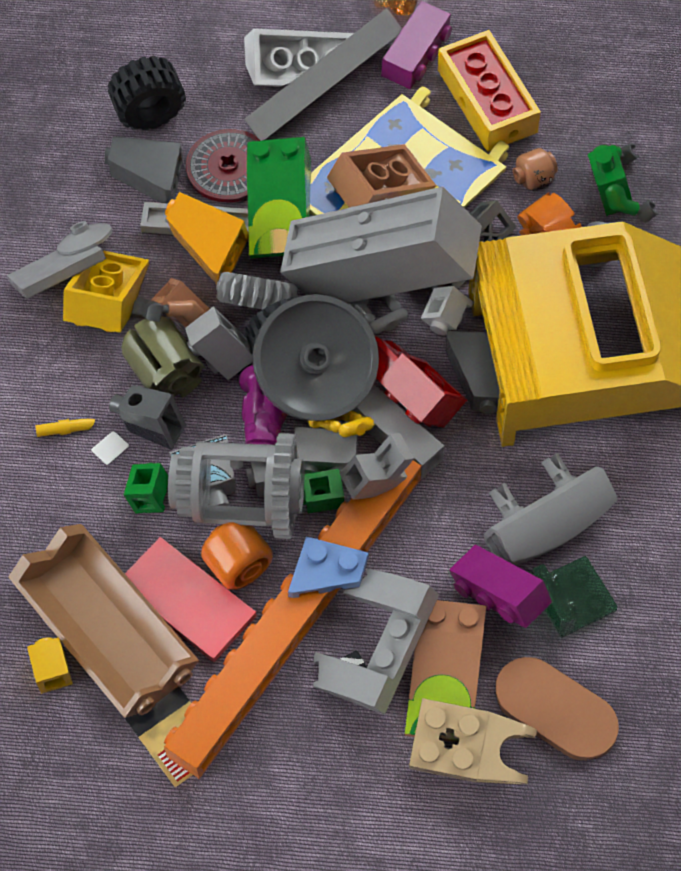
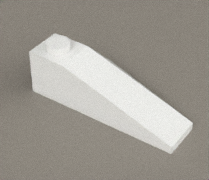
[244,29,354,87]

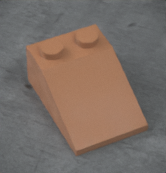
[327,144,436,208]

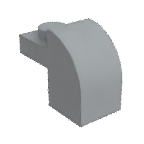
[340,433,414,500]

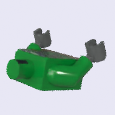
[587,142,658,223]

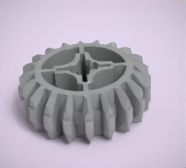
[216,272,298,309]

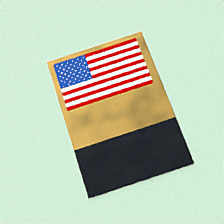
[122,686,192,787]

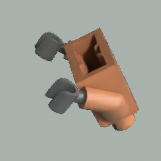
[132,278,210,332]

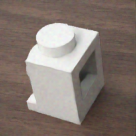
[421,286,473,336]

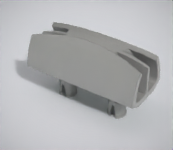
[484,452,618,565]

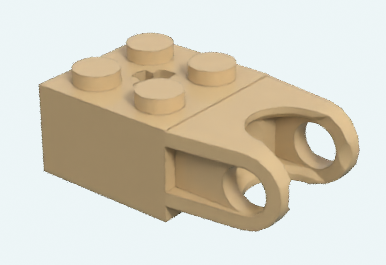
[409,698,537,785]

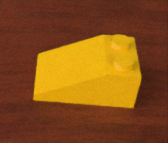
[63,250,149,333]

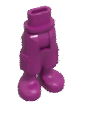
[239,365,287,445]

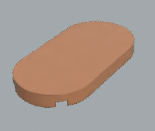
[496,657,619,761]

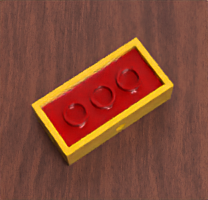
[438,30,541,152]

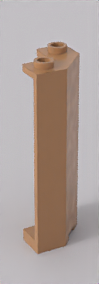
[8,524,199,718]

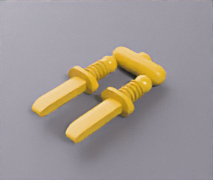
[308,410,374,438]

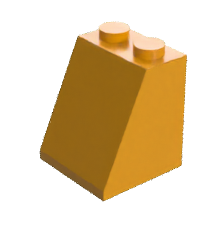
[165,192,249,285]

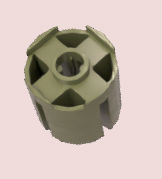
[121,316,205,398]

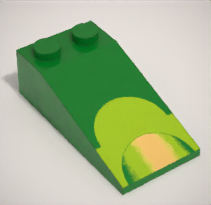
[247,137,311,259]

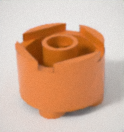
[517,192,582,235]

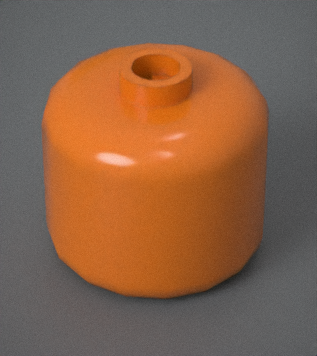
[201,522,273,590]

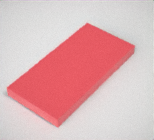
[125,537,257,662]

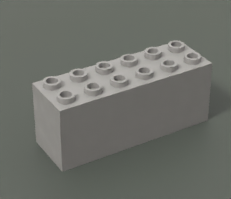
[280,187,482,303]

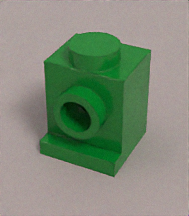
[123,463,169,513]
[303,469,345,514]

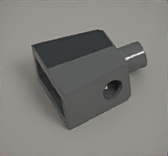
[109,385,186,450]

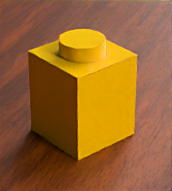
[27,637,73,694]

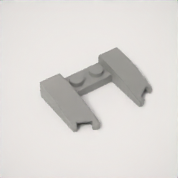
[313,569,439,715]

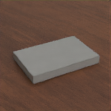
[7,246,106,299]

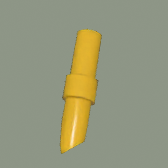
[35,419,95,437]

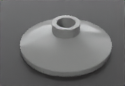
[57,221,113,256]

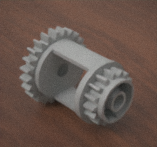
[168,433,304,539]

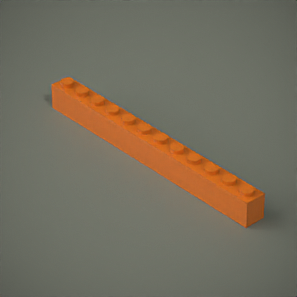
[164,461,422,779]

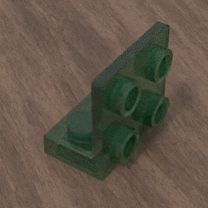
[532,556,618,638]

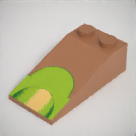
[405,600,486,743]

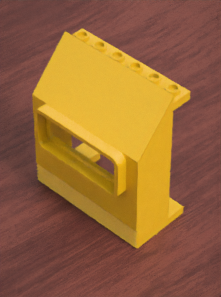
[468,222,681,447]

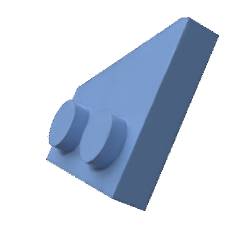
[288,536,369,598]

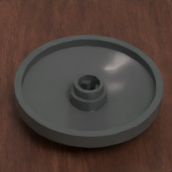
[253,295,379,421]

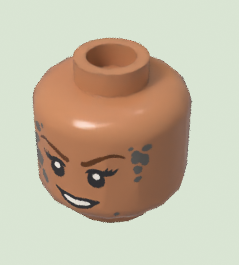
[513,148,558,190]

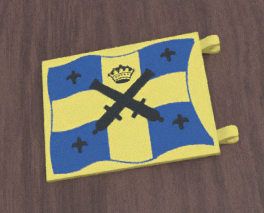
[310,86,509,216]

